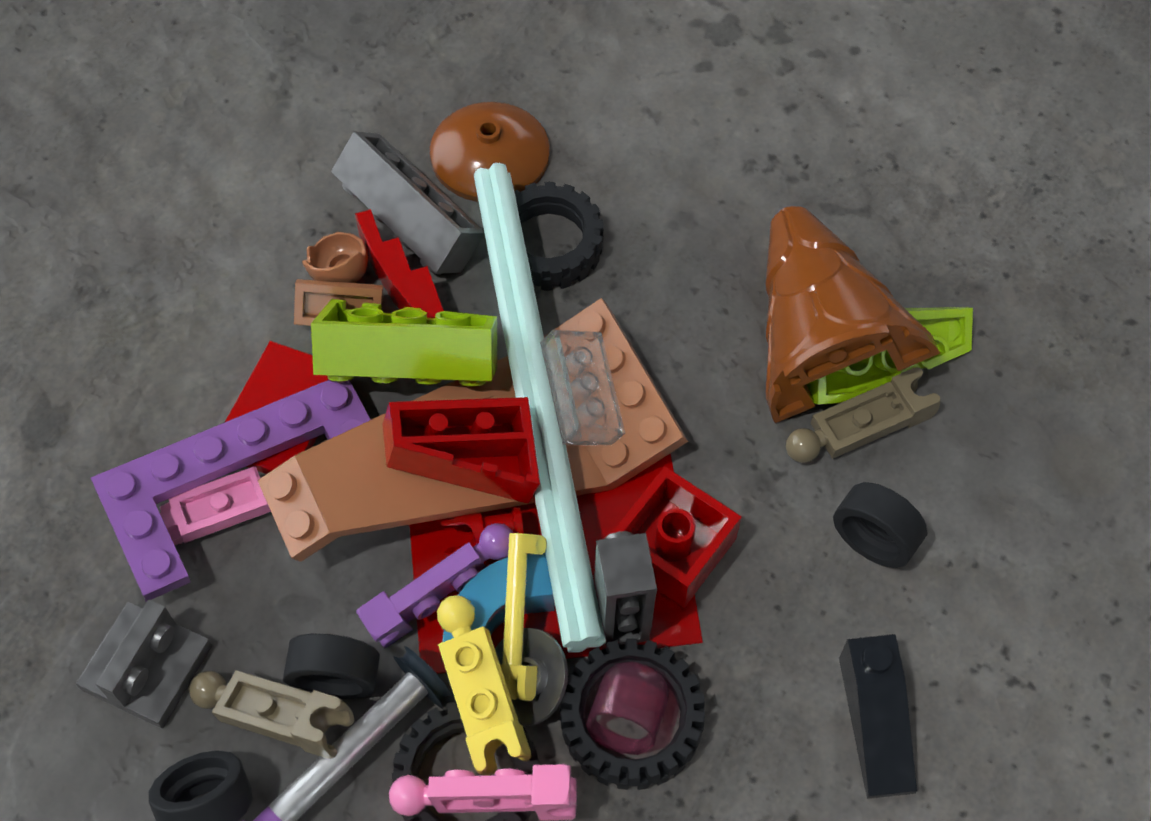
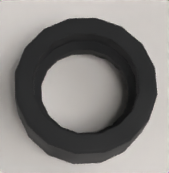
[833,482,927,568]
[283,633,380,699]
[148,750,253,821]

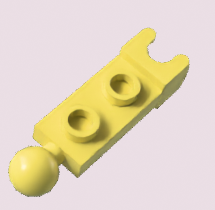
[437,595,531,776]

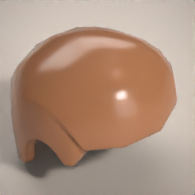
[302,232,369,283]

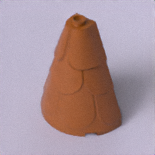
[766,206,940,423]

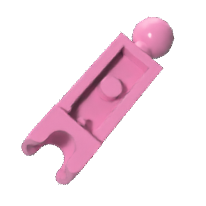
[389,764,577,821]

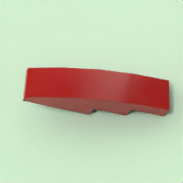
[355,209,444,318]

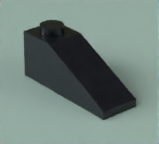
[839,634,917,799]

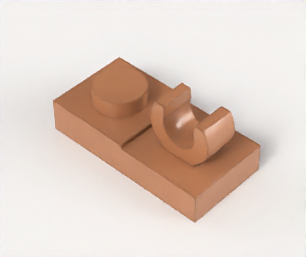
[294,279,383,326]

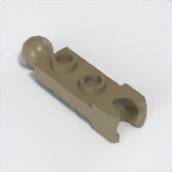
[785,367,941,463]
[189,670,354,759]

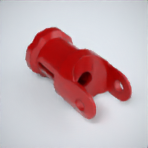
[440,507,524,556]

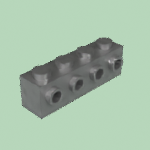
[331,131,485,274]

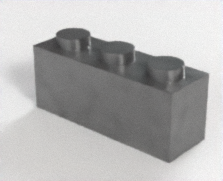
[594,531,657,648]

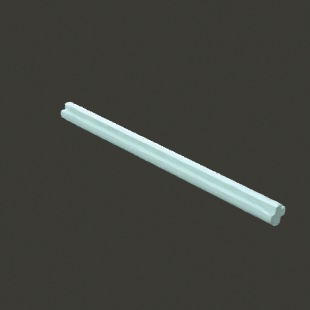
[474,163,606,652]

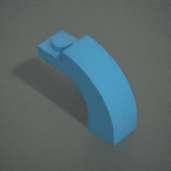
[443,553,554,642]

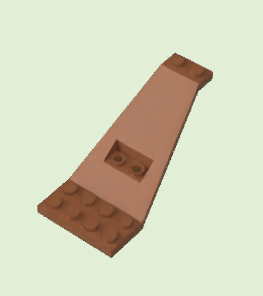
[257,298,689,562]

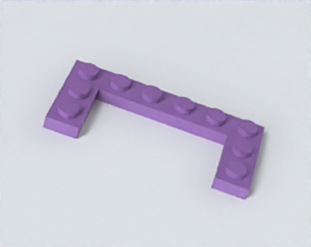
[91,380,371,602]

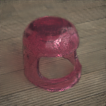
[586,662,669,755]

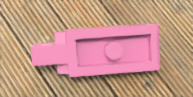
[160,466,271,545]

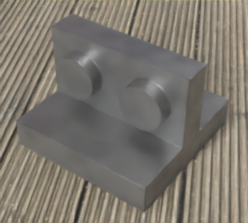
[76,599,212,729]

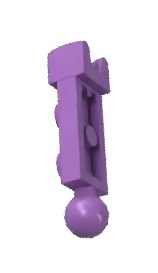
[356,523,514,648]

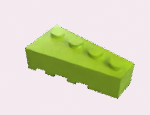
[311,299,497,386]

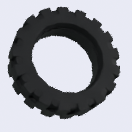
[514,182,604,291]

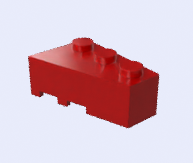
[382,397,540,504]

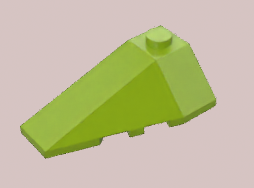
[806,307,973,405]

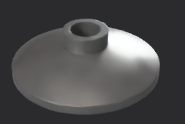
[495,628,568,726]

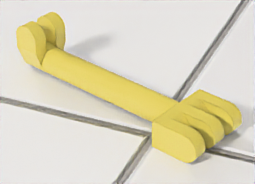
[500,533,547,701]

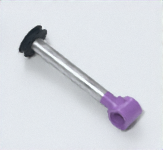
[242,646,454,821]

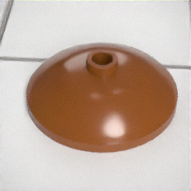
[430,102,550,202]

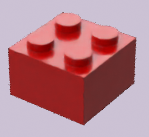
[610,466,742,608]

